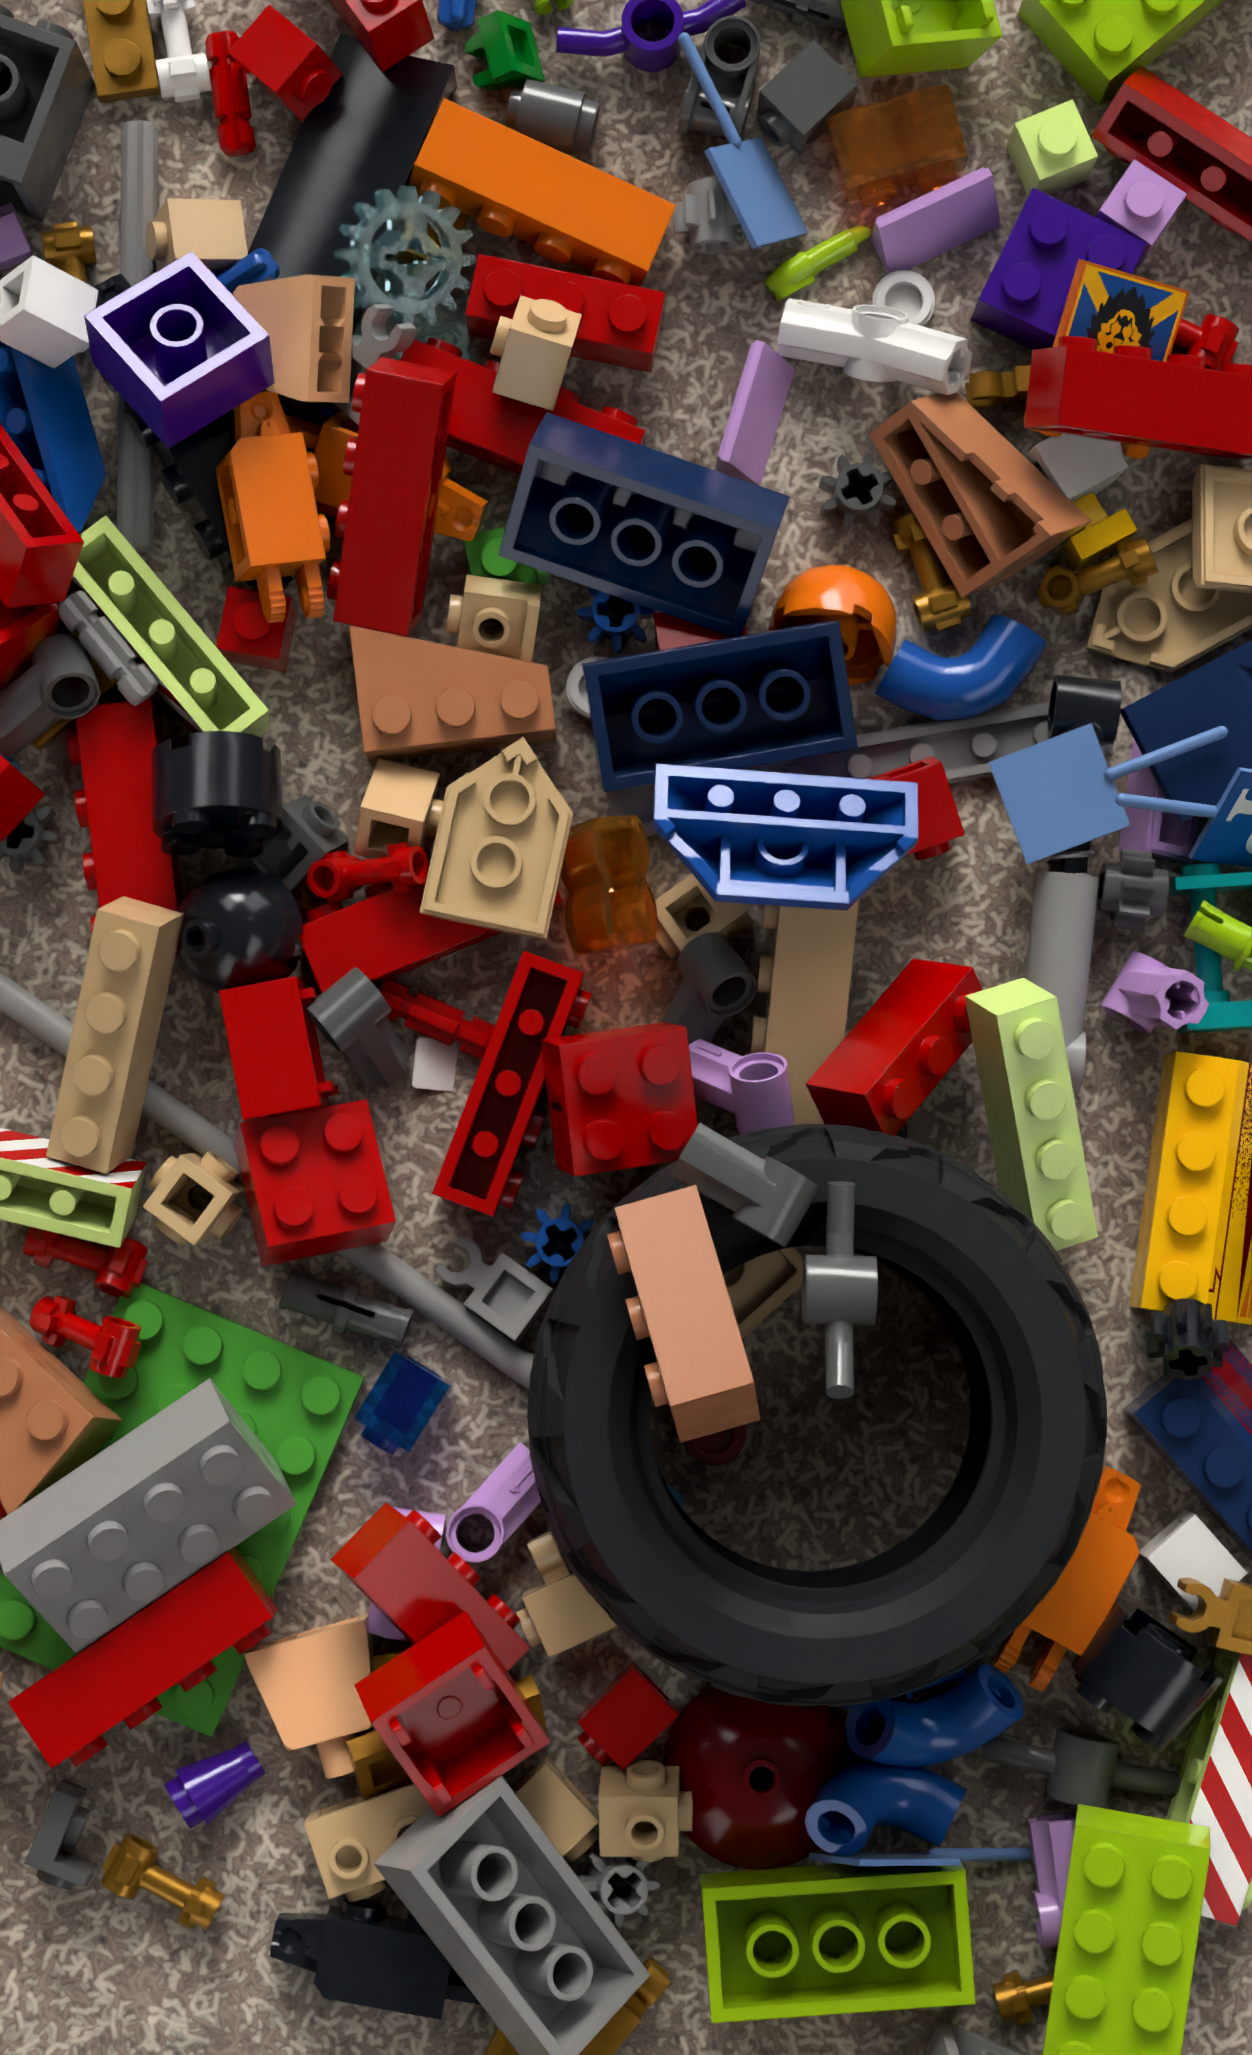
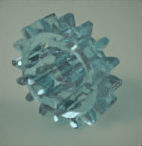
[335,185,476,325]

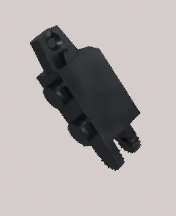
[270,1899,481,2020]

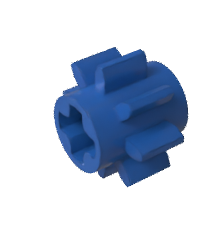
[577,587,657,654]
[521,1203,595,1282]

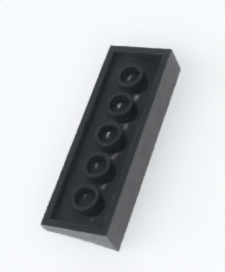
[248,33,457,423]

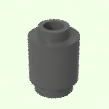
[505,79,600,156]

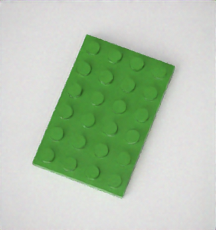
[0,1282,365,1737]

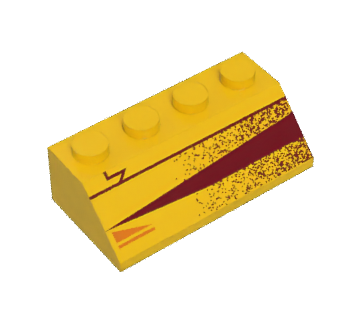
[1129,1051,1252,1325]

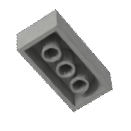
[0,1378,296,1654]
[374,1776,650,2055]

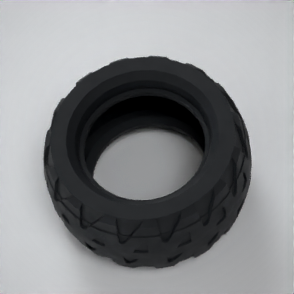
[527,1124,1107,1707]

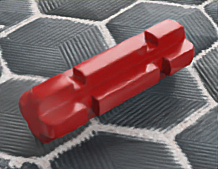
[205,30,256,157]
[379,979,495,1059]

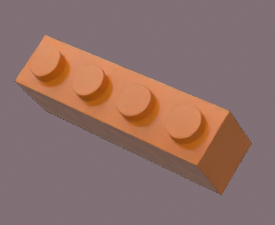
[408,98,676,287]

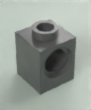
[757,40,858,155]

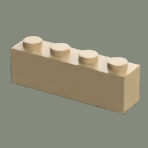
[46,896,184,1174]
[750,900,859,1125]

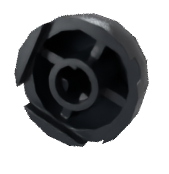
[177,866,303,993]

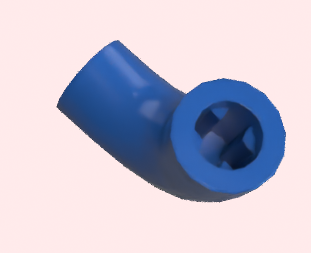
[875,614,1047,720]
[845,1664,1024,1767]
[805,1760,967,1856]

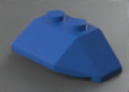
[0,341,107,533]
[653,764,919,911]

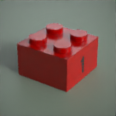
[541,1022,698,1177]
[234,1099,396,1267]

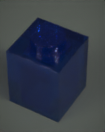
[354,1350,453,1455]

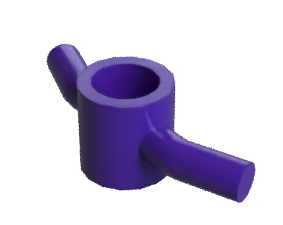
[556,0,746,72]

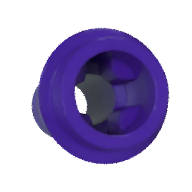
[164,1741,265,1829]

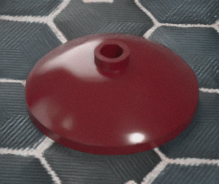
[663,1686,856,1870]

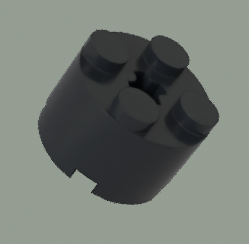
[151,731,283,858]
[1071,1599,1225,1752]

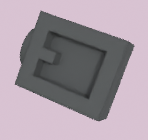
[236,796,348,893]
[24,1779,98,1890]

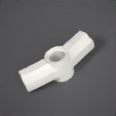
[777,298,972,395]

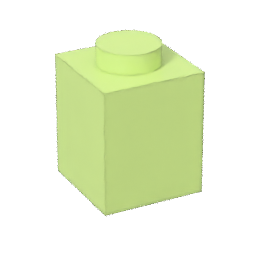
[1006,99,1098,196]

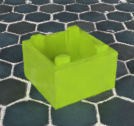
[840,0,1003,78]

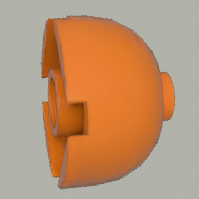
[768,565,896,685]

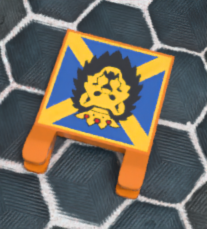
[1023,259,1190,459]

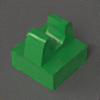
[465,10,545,91]

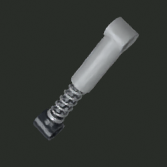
[1026,675,1122,1094]

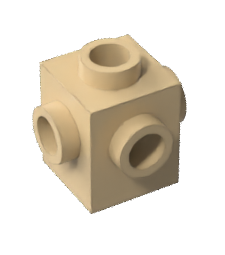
[143,1151,245,1246]
[598,1760,693,1862]

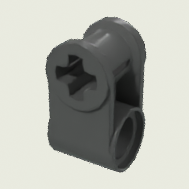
[677,16,761,144]

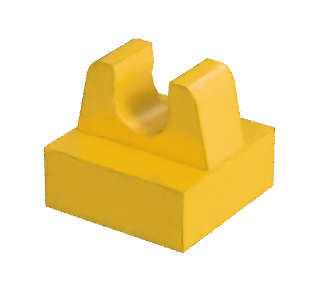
[1062,492,1137,572]

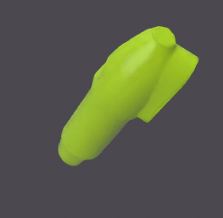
[764,224,872,302]

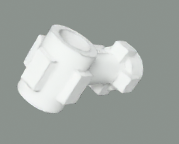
[146,0,212,103]

